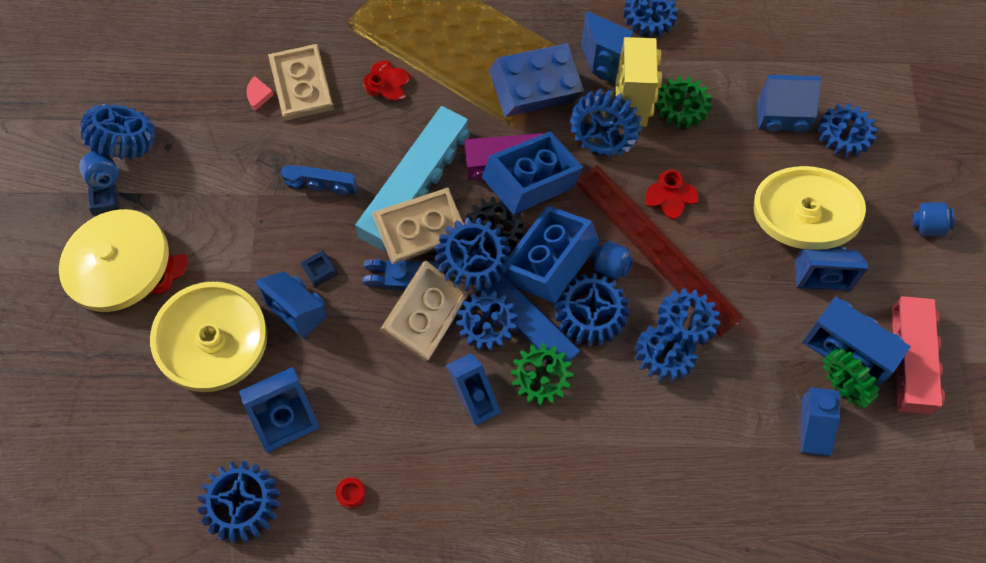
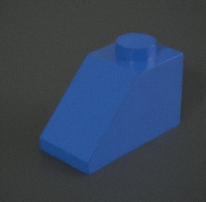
[446,353,501,425]
[801,387,840,457]

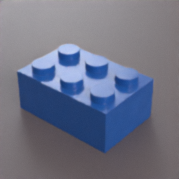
[489,43,584,117]
[482,131,583,215]
[503,206,600,303]
[802,296,911,387]

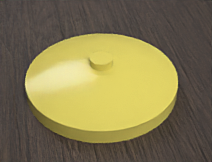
[753,166,866,250]
[59,209,169,312]
[150,282,267,392]

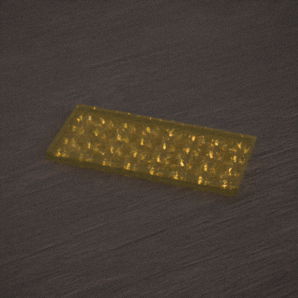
[348,0,557,126]

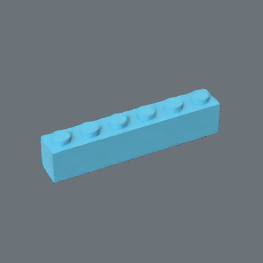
[355,106,470,252]

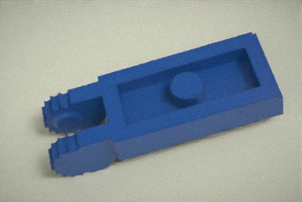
[280,165,358,195]
[362,259,441,290]

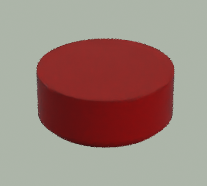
[335,477,366,509]

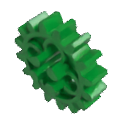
[655,76,712,129]
[511,343,574,407]
[822,348,879,408]

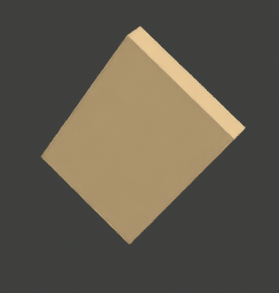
[268,44,334,121]
[372,188,467,265]
[380,261,470,362]

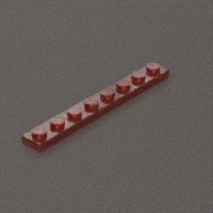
[577,165,743,338]

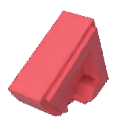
[247,76,274,111]

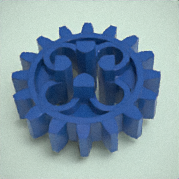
[623,0,678,38]
[818,103,877,157]
[657,288,720,348]
[456,290,518,352]
[634,324,698,383]

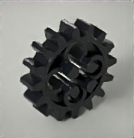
[467,197,524,252]

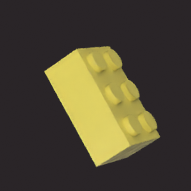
[615,37,662,127]

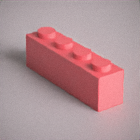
[892,296,945,415]

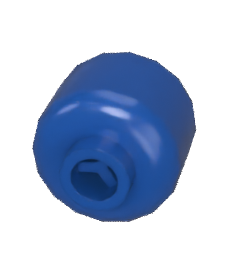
[79,151,119,190]
[912,202,954,237]
[591,240,634,280]

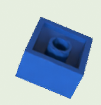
[581,11,633,84]
[757,75,822,132]
[795,247,868,291]
[255,271,328,339]
[239,367,320,453]

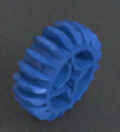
[570,89,642,159]
[80,103,155,160]
[435,217,510,292]
[554,273,630,347]
[197,461,281,544]

